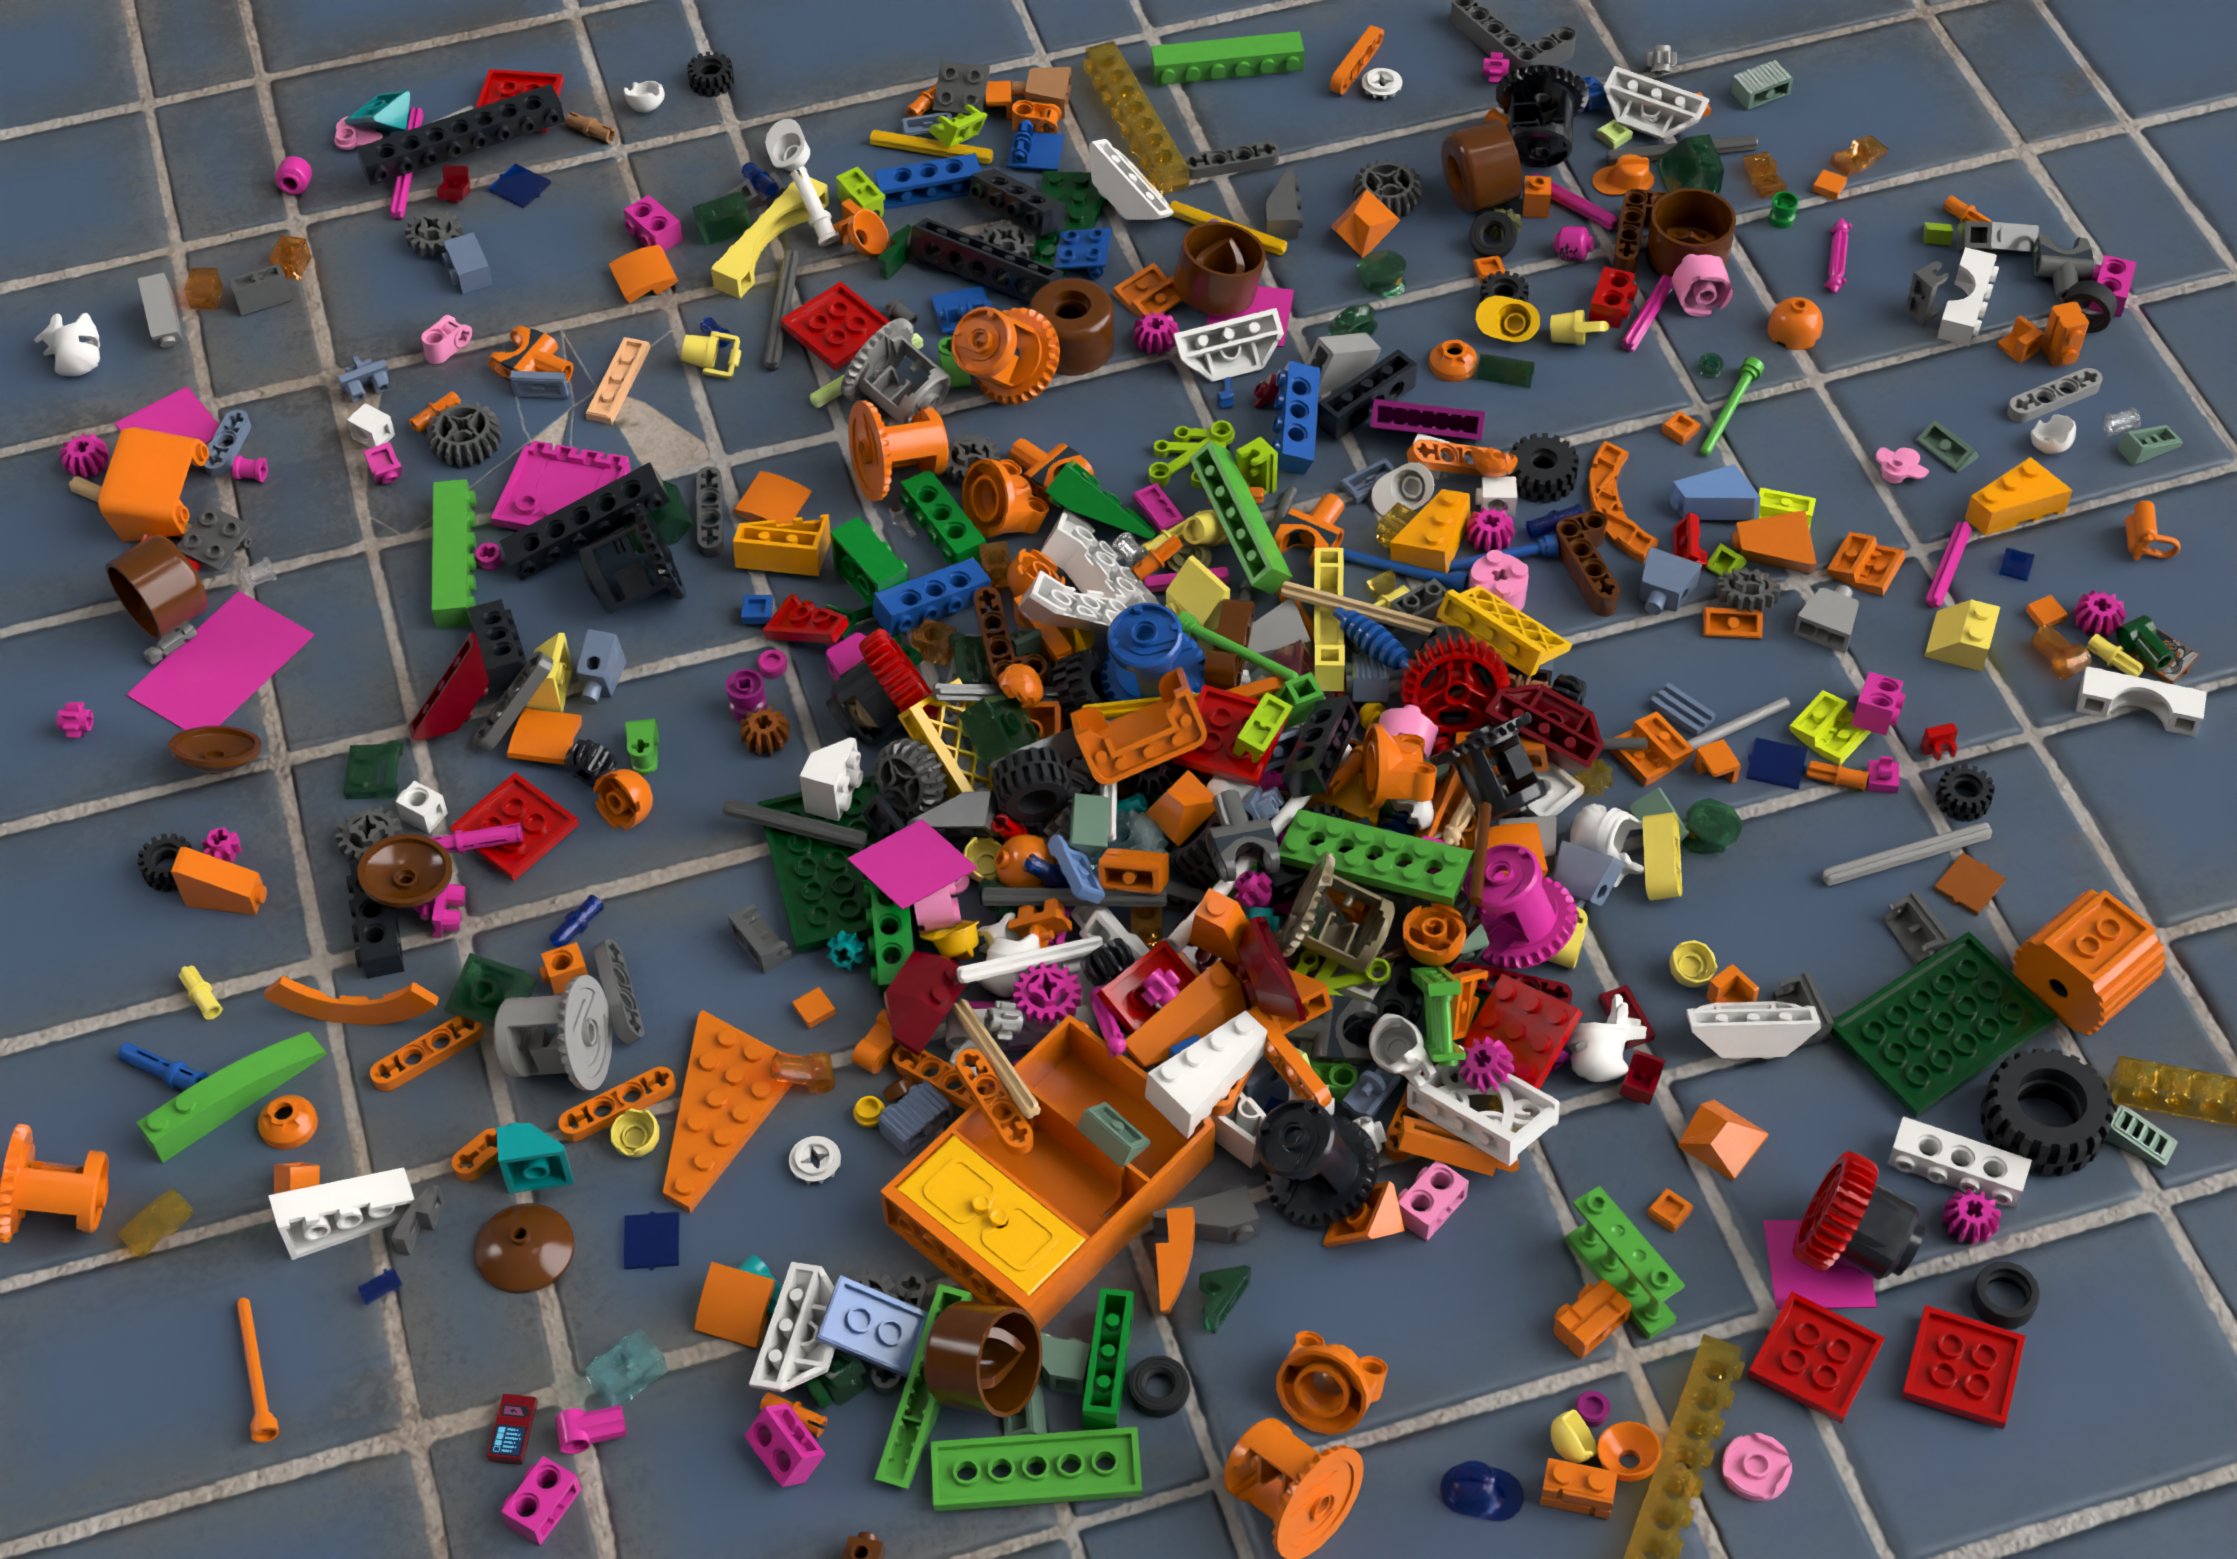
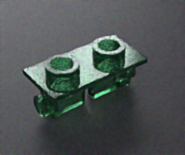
[1477,353,1535,388]

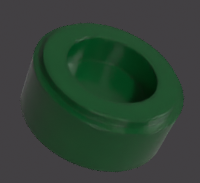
[804,1377,833,1410]

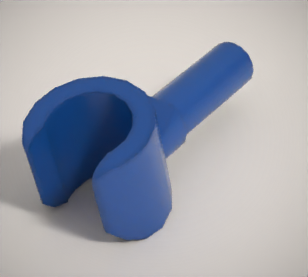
[1217,377,1234,408]

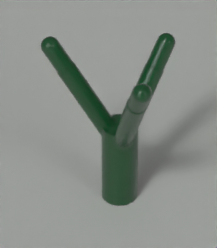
[825,603,874,639]

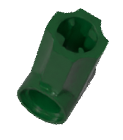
[2116,615,2175,672]

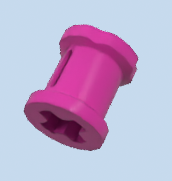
[232,455,268,482]

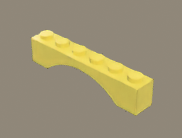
[711,175,829,299]
[1314,548,1345,691]

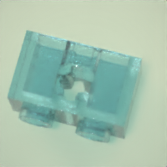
[585,1328,668,1407]

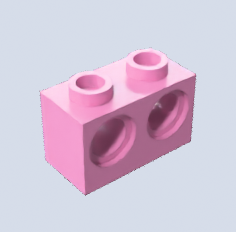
[1397,1161,1469,1242]

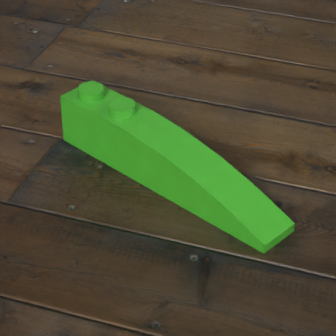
[136,1031,327,1163]
[875,1284,974,1490]

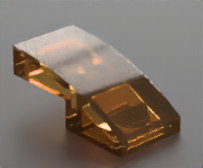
[1829,135,1889,177]
[1743,151,1787,199]

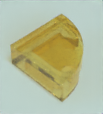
[1367,570,1396,600]

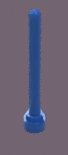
[1448,533,1559,573]
[1343,549,1469,593]

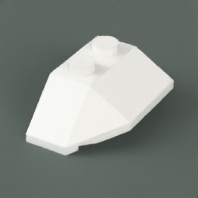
[1604,66,1709,140]
[1089,139,1174,220]
[1173,308,1284,383]
[1687,1001,1821,1060]
[749,1262,836,1392]

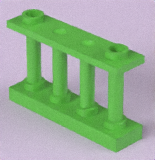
[1410,966,1466,1066]
[1566,1185,1685,1340]

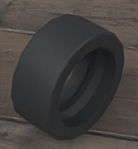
[2062,280,2117,333]
[1971,1261,2040,1329]

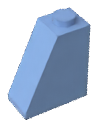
[1670,464,1760,520]

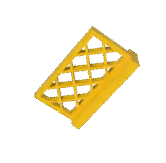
[1436,585,1572,677]
[898,678,1007,800]

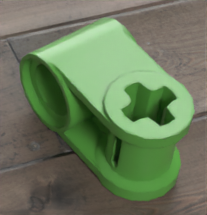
[938,337,971,388]
[625,718,659,775]
[1309,1060,1358,1104]

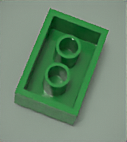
[830,516,909,606]

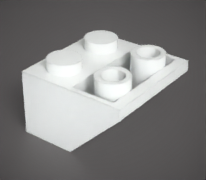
[799,737,863,821]

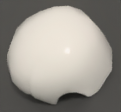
[623,81,665,113]
[2031,414,2076,454]
[1390,799,1434,831]

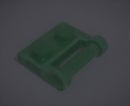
[948,632,1001,685]
[343,740,404,800]

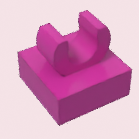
[1867,756,1899,794]

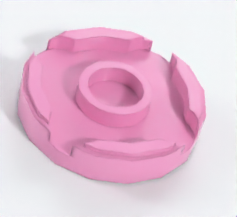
[1721,1433,1792,1501]

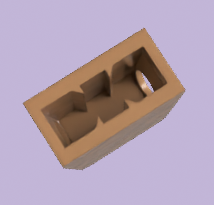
[1012,67,1071,119]

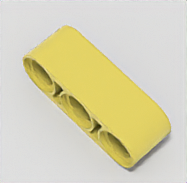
[1643,812,1682,901]

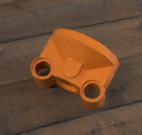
[962,459,1049,538]
[1362,723,1437,809]
[1276,1331,1388,1435]

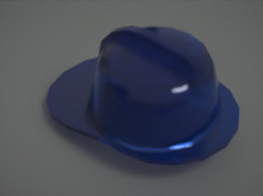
[1440,1460,1524,1521]

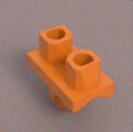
[1008,898,1072,949]

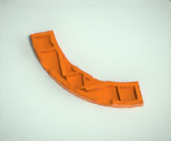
[1588,441,1659,564]
[263,975,439,1025]

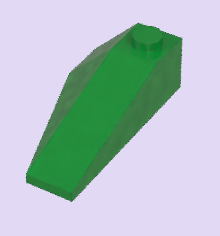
[1045,460,1157,539]

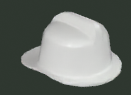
[765,118,810,171]
[1371,462,1434,518]

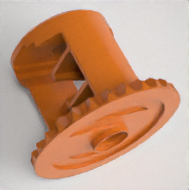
[951,307,1060,405]
[848,400,949,502]
[0,1124,109,1243]
[1223,1418,1364,1559]

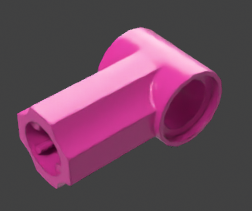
[555,1405,627,1454]

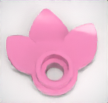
[334,116,383,150]
[1876,447,1929,483]

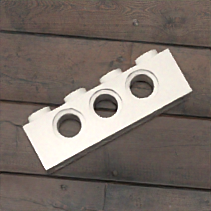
[1887,1116,2032,1208]

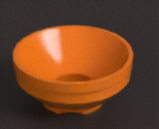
[847,209,889,257]
[1428,339,1478,382]
[258,1094,318,1150]
[1597,1421,1661,1482]

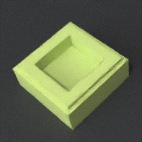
[1596,119,1633,150]

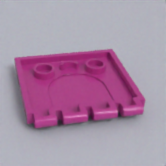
[491,440,631,543]

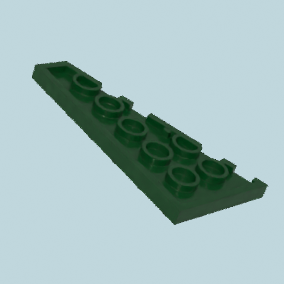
[1034,171,1109,279]

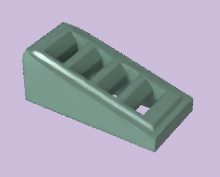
[2117,425,2183,465]
[2105,1104,2178,1169]

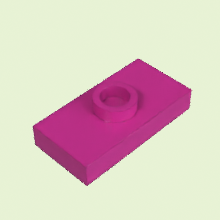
[1132,483,1185,535]

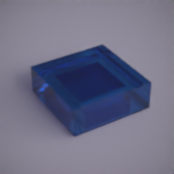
[1999,547,2035,581]

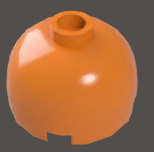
[1767,297,1823,350]
[1007,548,1065,598]
[593,769,653,830]
[995,834,1053,888]
[1403,903,1466,967]

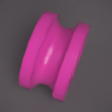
[475,542,503,571]

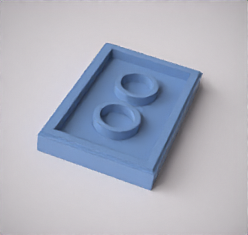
[815,1275,929,1378]

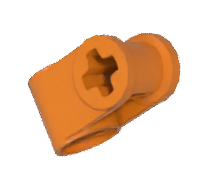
[1012,100,1062,134]

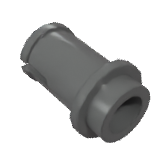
[885,298,919,328]

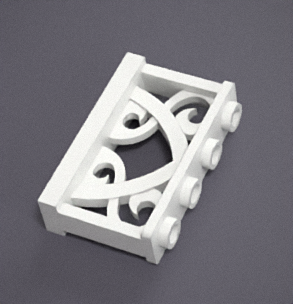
[1407,1045,1559,1166]

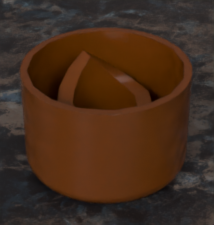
[1441,120,1522,213]
[1646,188,1736,277]
[1174,221,1266,317]
[1028,278,1115,376]
[105,535,208,640]
[923,1301,1042,1417]

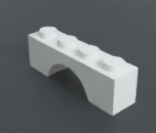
[1937,247,1999,346]
[2076,666,2207,737]

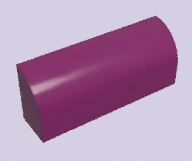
[1370,399,1486,440]

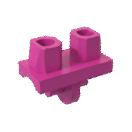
[413,884,466,938]

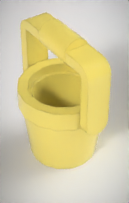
[1550,310,1610,345]
[681,331,742,379]
[1183,509,1231,546]

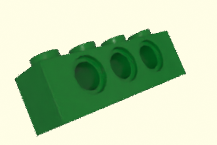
[899,469,988,565]
[863,879,914,996]
[1082,1288,1134,1430]

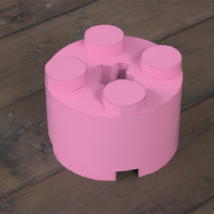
[1672,254,1733,317]
[1469,550,1529,611]
[1378,705,1439,760]
[914,882,962,933]

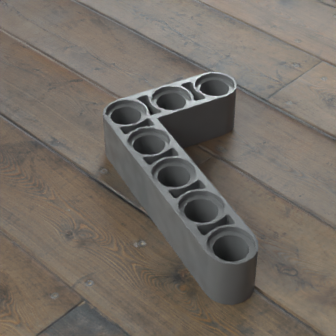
[1450,0,1577,72]

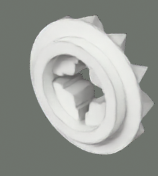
[1362,68,1402,100]
[789,1136,841,1185]

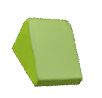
[1924,222,1954,245]
[1705,543,1747,577]

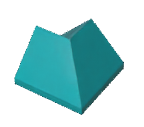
[344,90,410,132]

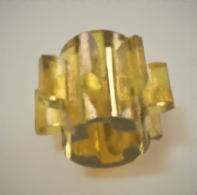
[1576,759,1613,795]

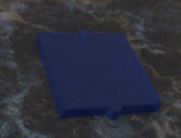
[488,163,551,209]
[1746,737,1807,790]
[624,1211,680,1271]

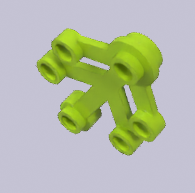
[1149,420,1235,489]
[1294,949,1391,996]

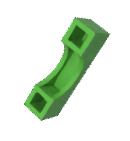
[1274,672,1324,730]

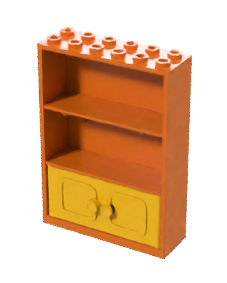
[880,1014,1215,1331]

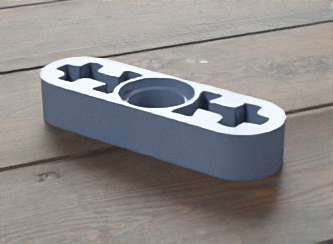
[203,410,251,478]

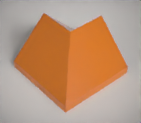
[1330,188,1400,259]
[1143,770,1215,847]
[1678,1099,1769,1181]
[1323,1181,1405,1248]

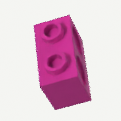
[624,195,683,252]
[2089,255,2137,317]
[1851,671,1906,736]
[744,1403,826,1487]
[501,1456,582,1546]

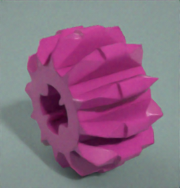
[1133,311,1179,356]
[59,433,110,479]
[1466,507,1515,553]
[2074,590,2126,638]
[1458,1036,1515,1094]
[1942,1188,2001,1246]

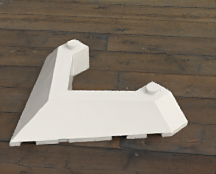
[1018,508,1194,640]

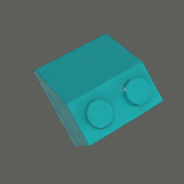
[496,1122,574,1194]

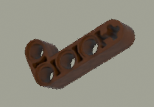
[1612,189,1666,273]
[1555,510,1620,617]
[974,587,1048,686]
[1204,599,1255,690]

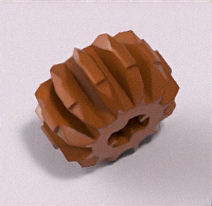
[740,706,790,756]

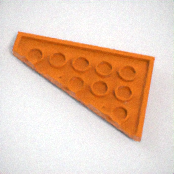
[663,1010,804,1213]

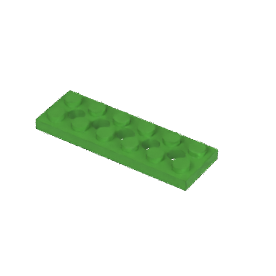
[1279,809,1474,906]
[931,1427,1143,1511]

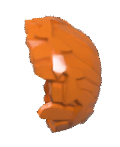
[1471,446,1518,478]
[998,663,1044,708]

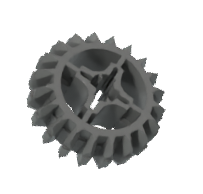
[1352,159,1423,218]
[426,401,502,468]
[872,737,948,819]

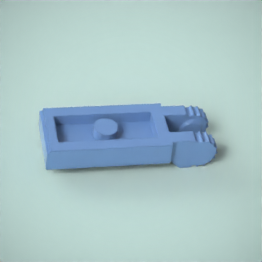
[1047,834,1105,904]

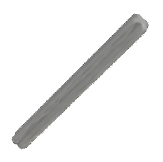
[1821,822,1992,886]

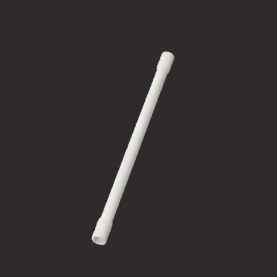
[1166,744,1352,953]

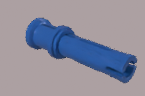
[117,1042,209,1091]

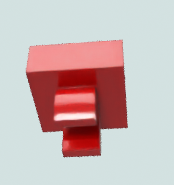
[1920,723,1958,761]

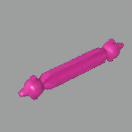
[1824,218,1852,294]
[1089,985,1126,1058]

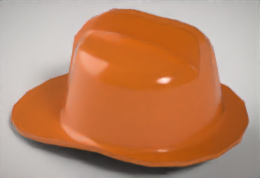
[1592,154,1654,195]

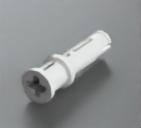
[790,167,841,247]

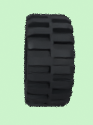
[1980,1048,2114,1177]

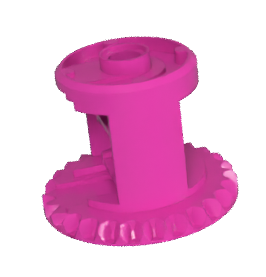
[1463,844,1578,969]

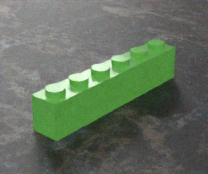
[1151,31,1305,85]
[1189,441,1293,594]
[432,479,476,629]

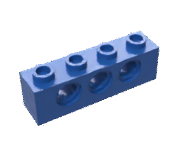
[874,153,981,210]
[1271,360,1320,475]
[872,558,991,635]

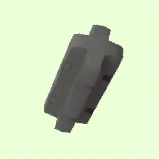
[143,622,197,665]

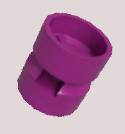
[726,669,768,723]

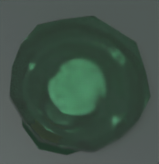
[1356,250,1407,297]
[1328,303,1378,337]
[1682,798,1744,854]

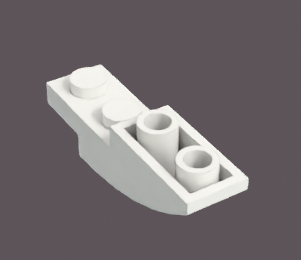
[1070,906,1150,962]

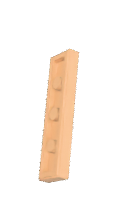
[585,337,650,425]

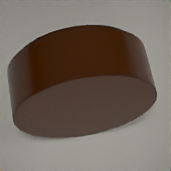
[882,1075,915,1102]

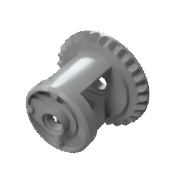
[841,318,951,425]
[494,975,612,1090]

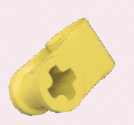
[1546,907,1588,969]

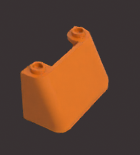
[98,427,209,543]
[1070,666,1207,785]

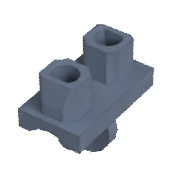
[338,355,390,403]
[1242,785,1284,821]
[1342,1061,1401,1119]

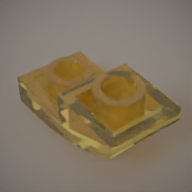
[117,1188,195,1258]

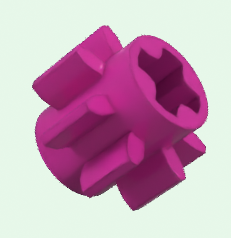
[1482,52,1509,84]
[57,702,93,738]
[201,827,242,862]
[1234,870,1272,908]
[1141,968,1181,1008]

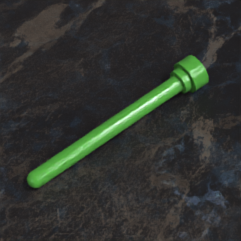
[1700,357,1764,456]
[1177,611,1299,681]

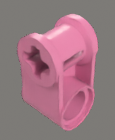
[421,315,472,364]

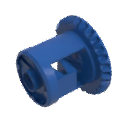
[1101,603,1205,702]

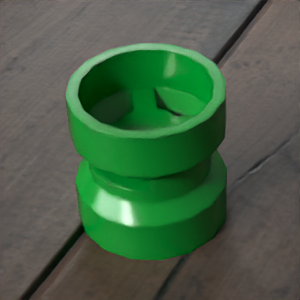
[1768,191,1799,229]

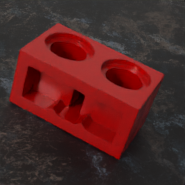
[1588,267,1638,329]

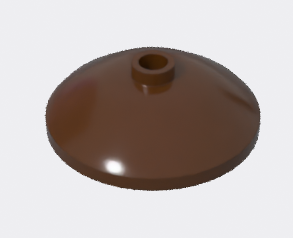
[169,726,261,774]
[357,834,452,908]
[474,1203,575,1294]

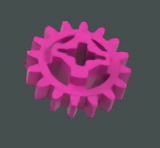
[1013,962,1082,1027]

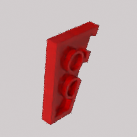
[762,593,849,644]

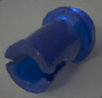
[700,317,730,348]
[357,1268,403,1305]

